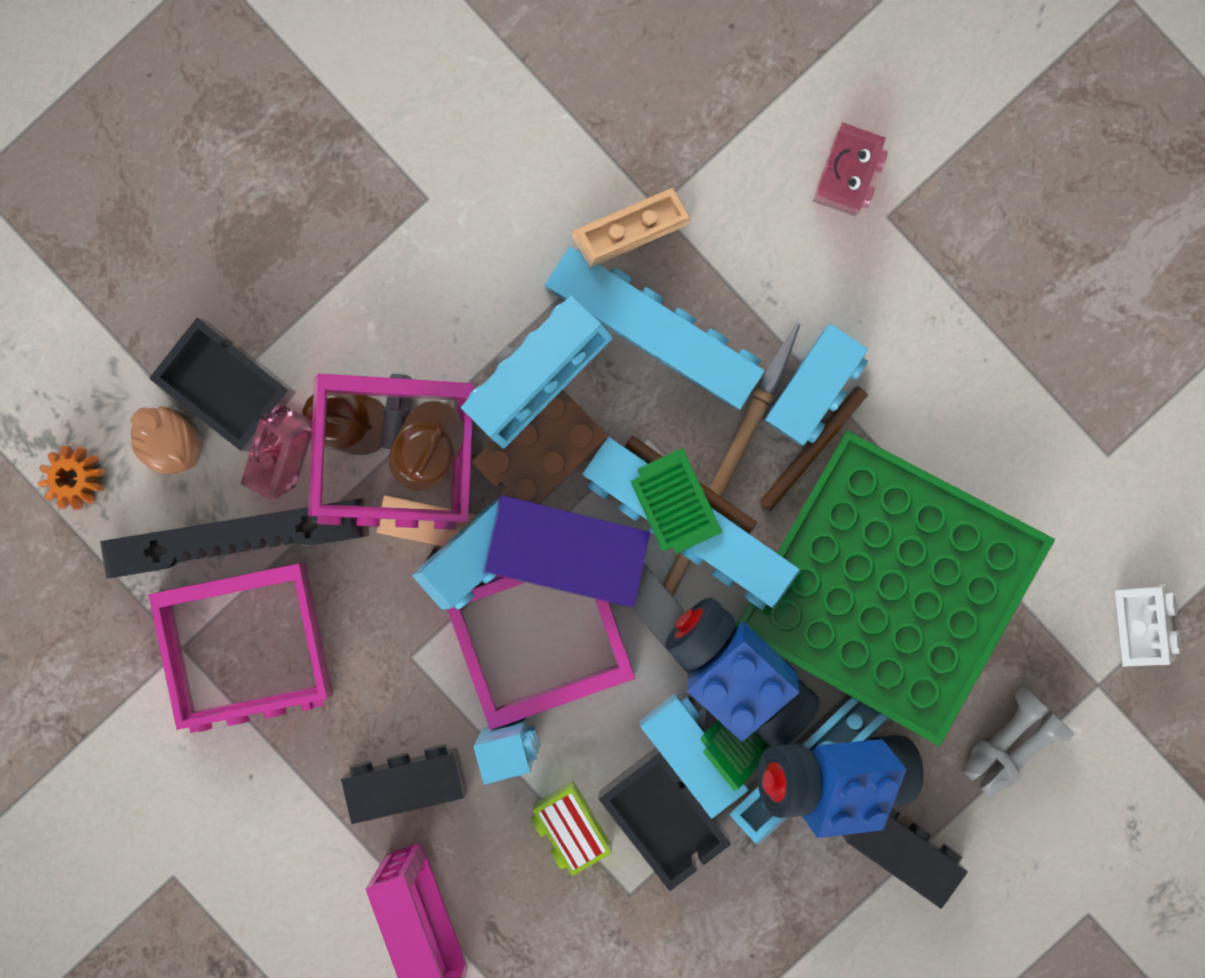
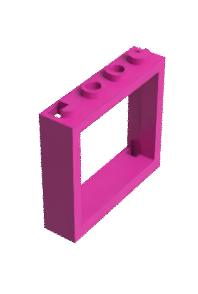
[308,373,474,530]
[148,562,333,733]
[447,576,635,730]
[365,841,468,978]

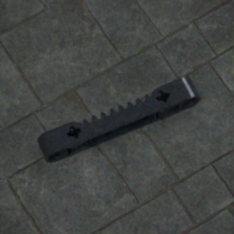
[100,498,369,579]

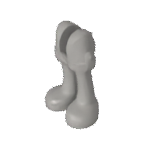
[962,684,1075,797]

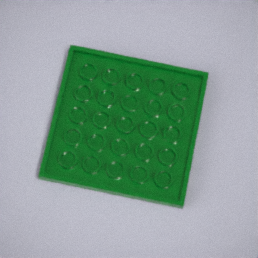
[734,430,1055,747]

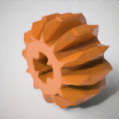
[37,446,106,510]

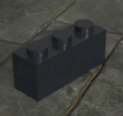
[341,744,467,824]
[842,807,968,909]

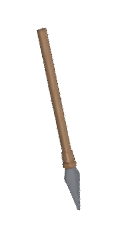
[663,323,800,597]

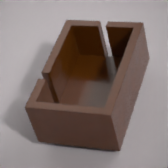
[471,390,608,504]

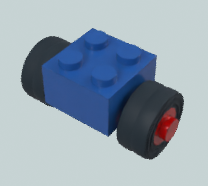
[665,597,819,746]
[757,735,924,838]

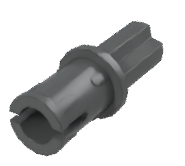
[379,374,412,449]

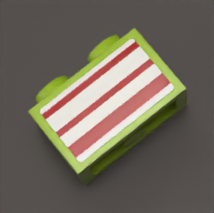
[531,780,612,876]

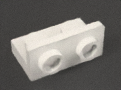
[1115,584,1181,667]

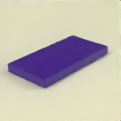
[483,495,650,608]

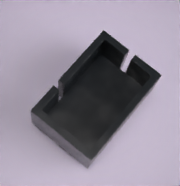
[149,318,296,451]
[598,747,731,891]

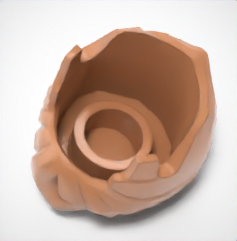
[130,406,203,474]

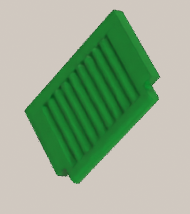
[630,448,723,554]
[700,719,772,791]

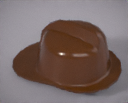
[302,393,385,455]
[388,401,464,491]

